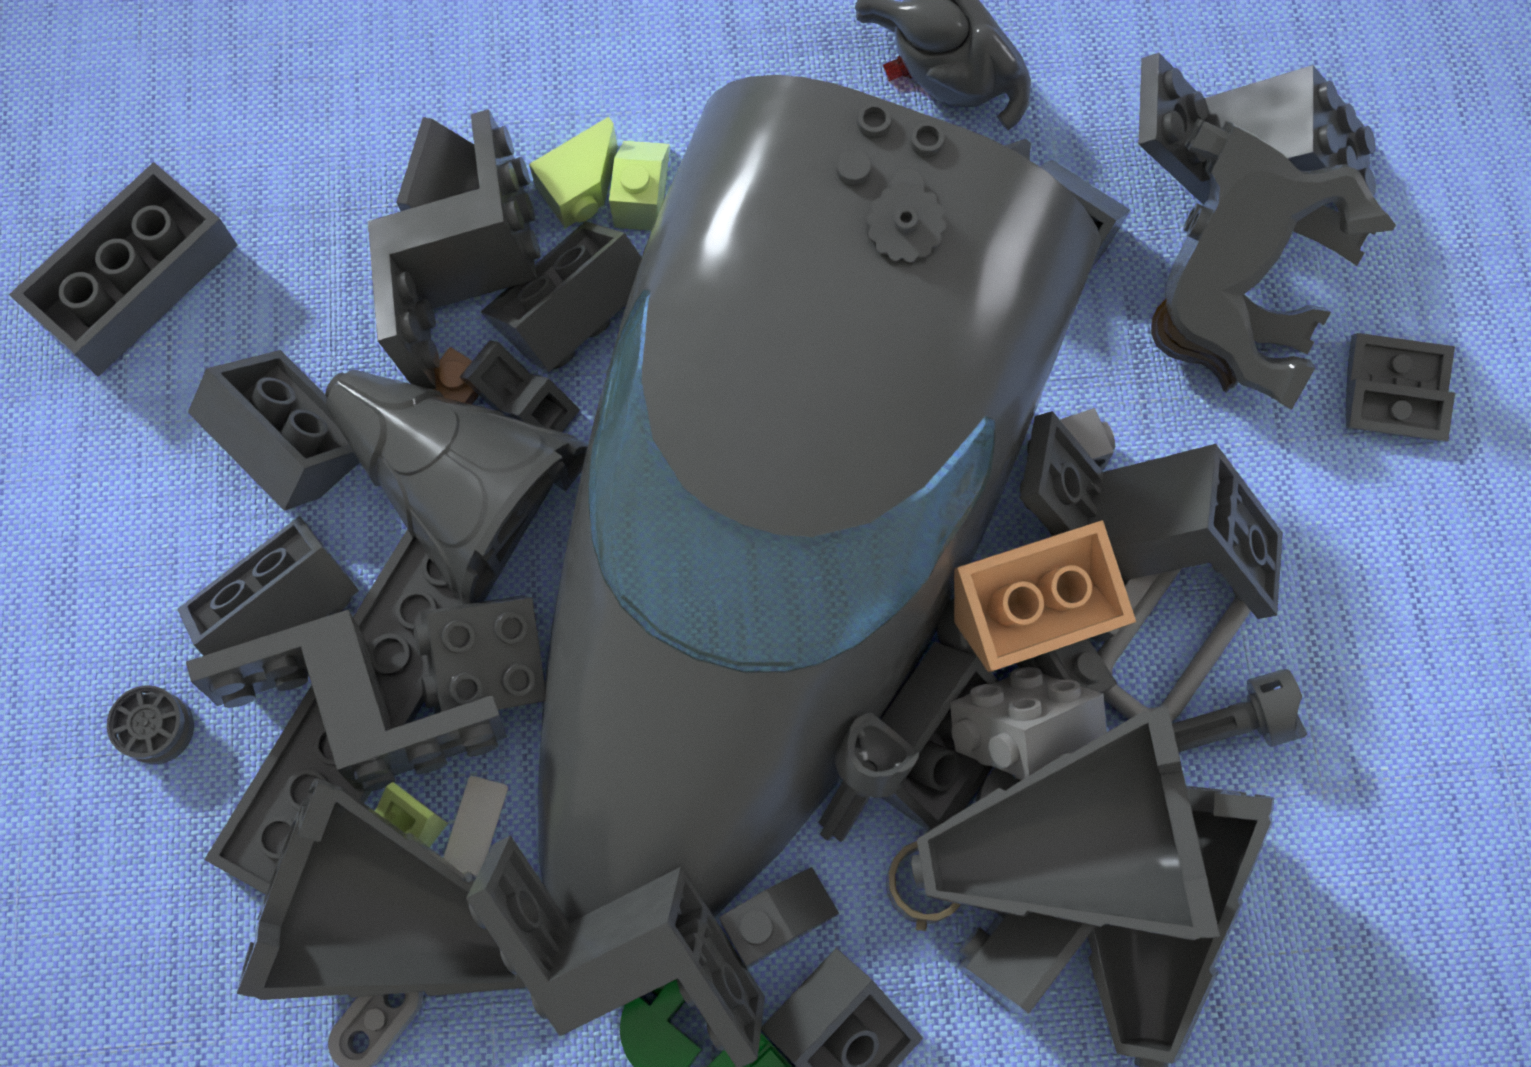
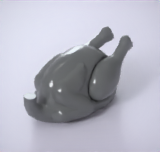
[855,0,1031,130]

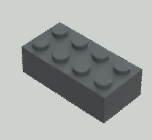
[9,162,238,377]

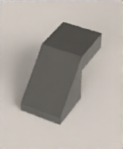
[460,340,580,432]

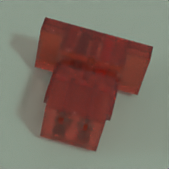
[883,56,912,81]

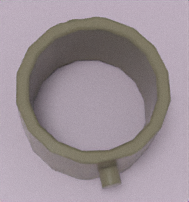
[886,841,961,931]

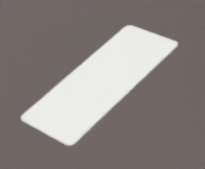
[443,776,508,877]

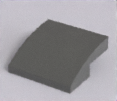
[1346,333,1455,442]

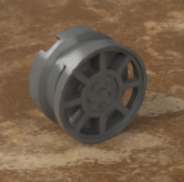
[107,685,194,765]

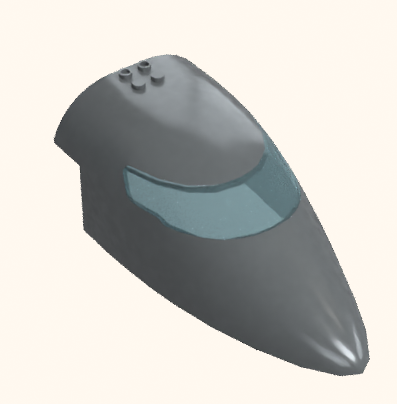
[538,75,1102,923]

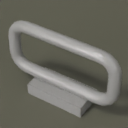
[1091,569,1251,722]

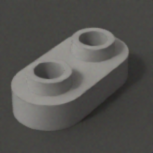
[328,991,423,1067]

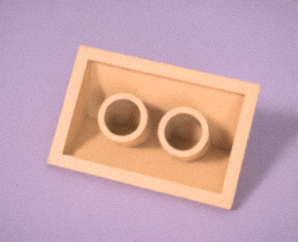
[954,520,1136,672]

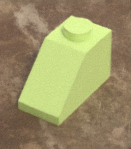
[529,116,618,229]
[609,141,670,231]

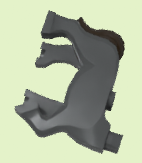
[1151,118,1396,410]

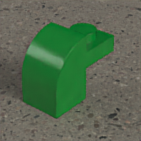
[620,979,703,1067]

